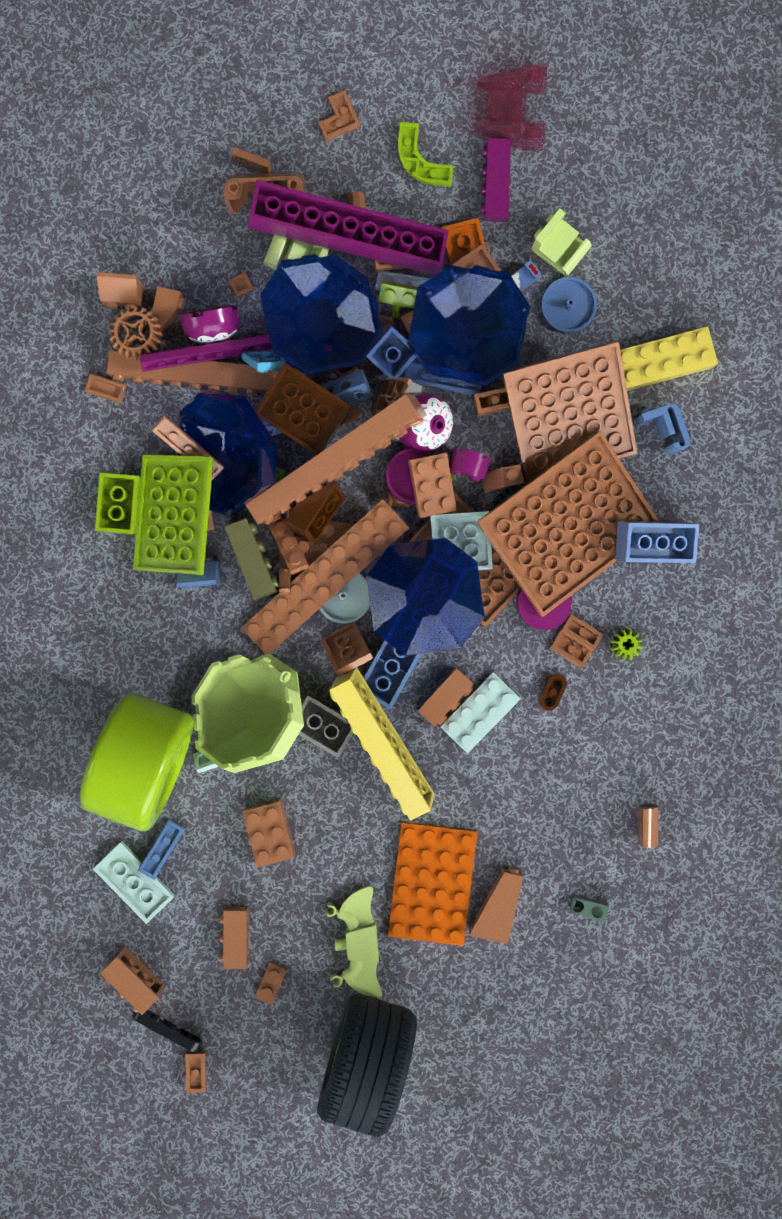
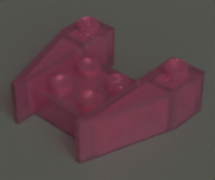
[475,65,548,152]

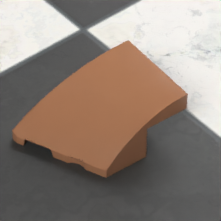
[371,377,413,416]

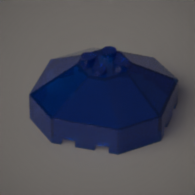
[259,254,383,376]
[407,265,531,388]
[178,389,277,516]
[366,538,485,656]

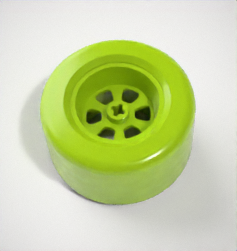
[79,693,194,832]

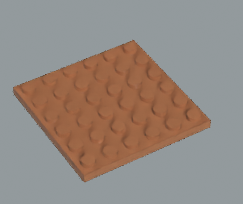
[502,340,638,484]

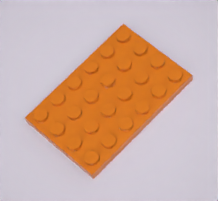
[388,822,477,946]

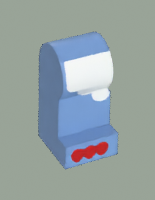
[507,260,541,297]

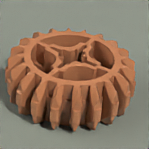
[108,306,163,360]

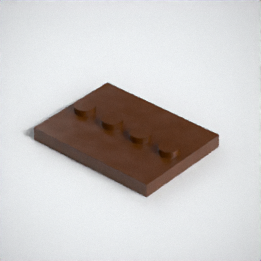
[254,362,351,455]

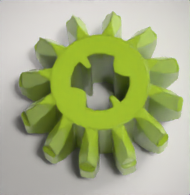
[610,628,643,660]

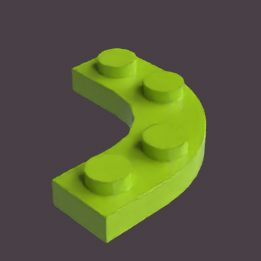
[398,122,453,187]

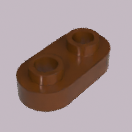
[539,674,567,711]

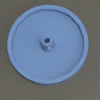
[541,277,597,334]

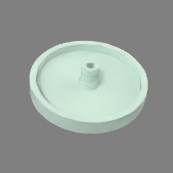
[320,573,371,624]

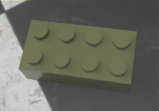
[225,518,279,600]

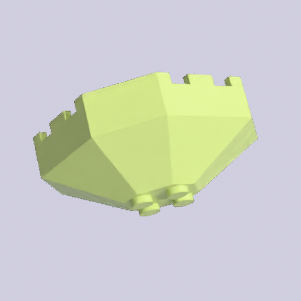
[191,654,304,773]

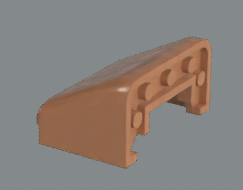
[224,171,306,214]

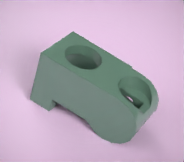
[570,895,609,923]

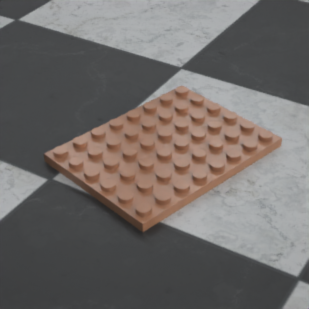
[476,431,659,617]

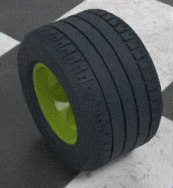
[317,994,417,1137]

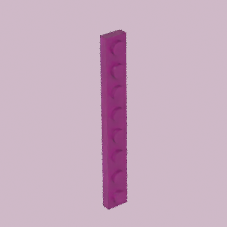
[140,330,296,372]

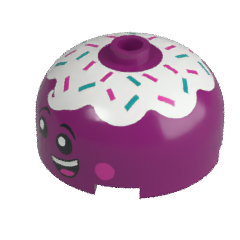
[179,305,240,344]
[399,392,453,452]

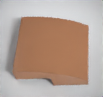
[549,614,603,669]

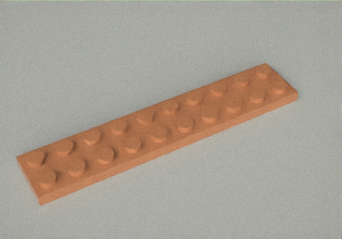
[241,499,409,655]

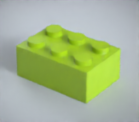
[95,473,141,535]

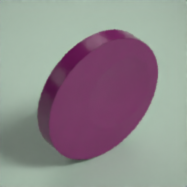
[386,449,432,505]
[516,587,572,630]

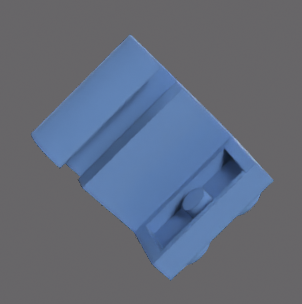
[634,404,690,454]

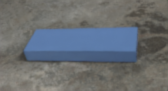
[138,820,185,880]

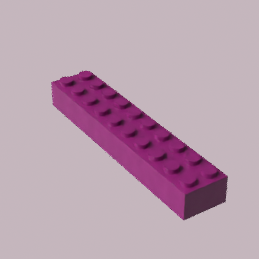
[247,180,448,276]

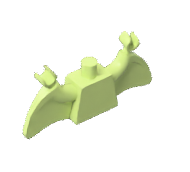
[324,886,382,998]

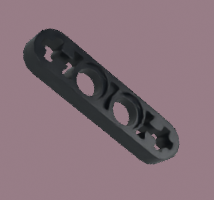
[132,1010,202,1052]

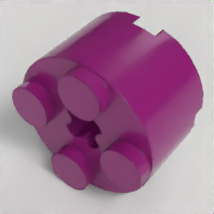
[449,446,491,482]

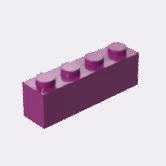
[481,138,511,222]

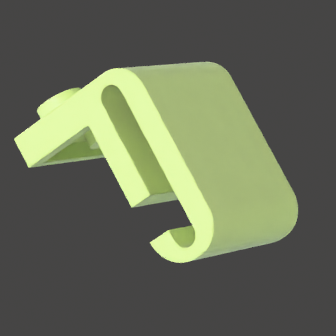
[532,208,592,277]
[263,234,329,284]

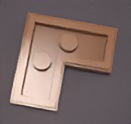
[318,90,361,142]

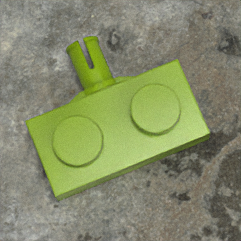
[378,281,420,318]

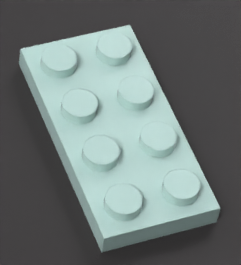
[440,672,521,754]
[93,841,175,924]

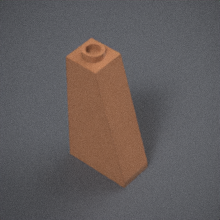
[469,867,523,944]

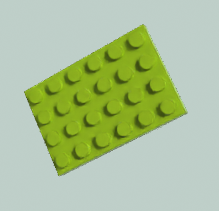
[133,455,213,575]

